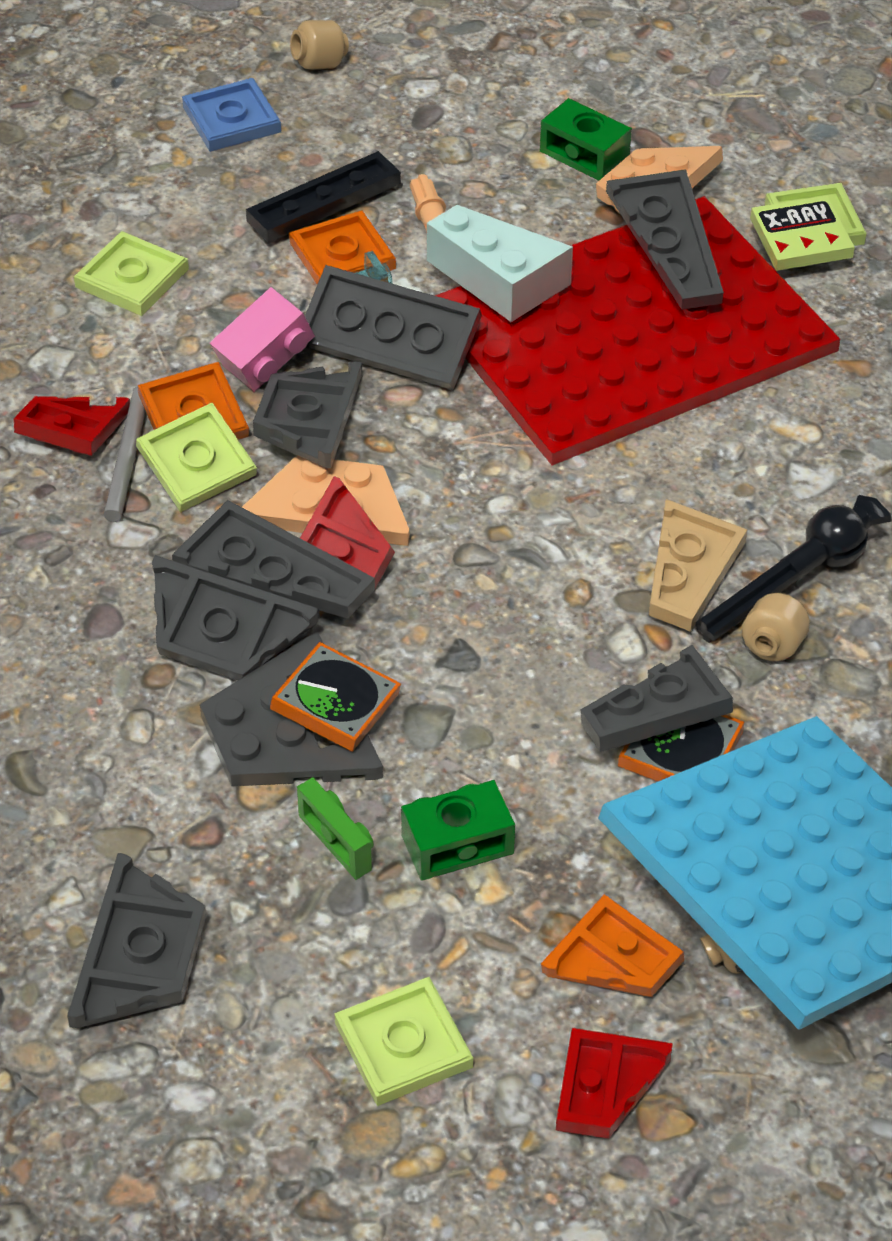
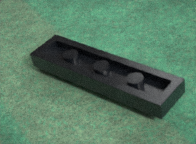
[246,151,401,243]

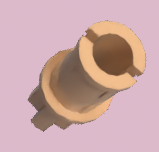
[410,174,446,233]

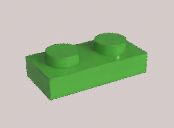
[297,777,374,880]

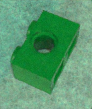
[540,98,632,181]
[401,780,515,881]

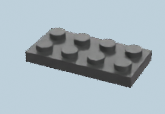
[305,265,482,390]

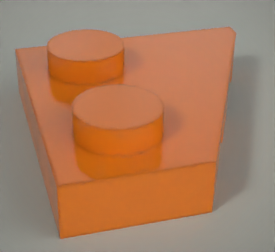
[541,894,684,997]

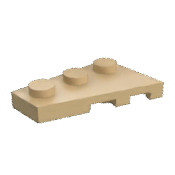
[649,499,748,632]

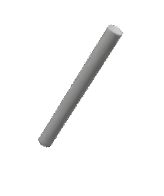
[104,386,146,522]

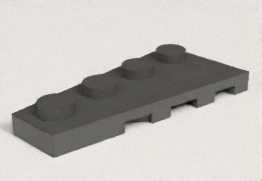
[606,169,724,309]
[172,500,375,619]

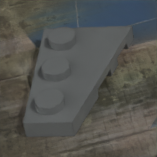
[580,645,733,752]

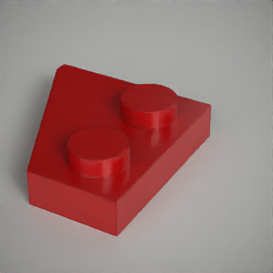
[300,476,395,589]
[556,1028,673,1139]

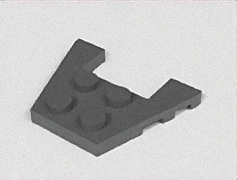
[200,633,383,786]

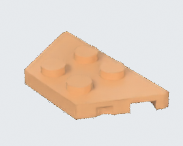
[596,146,723,212]
[242,455,409,546]

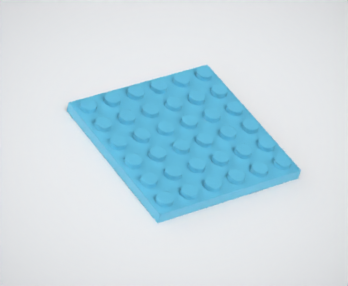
[598,716,892,1030]

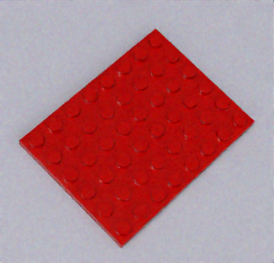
[435,196,840,466]

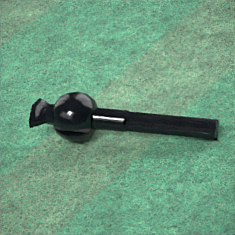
[695,495,892,643]

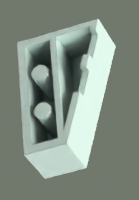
[427,205,573,322]

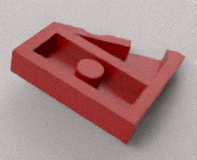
[14,396,130,456]

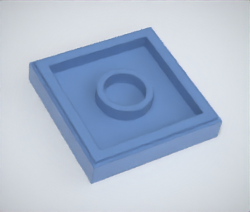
[182,78,281,152]

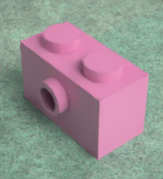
[210,287,315,392]

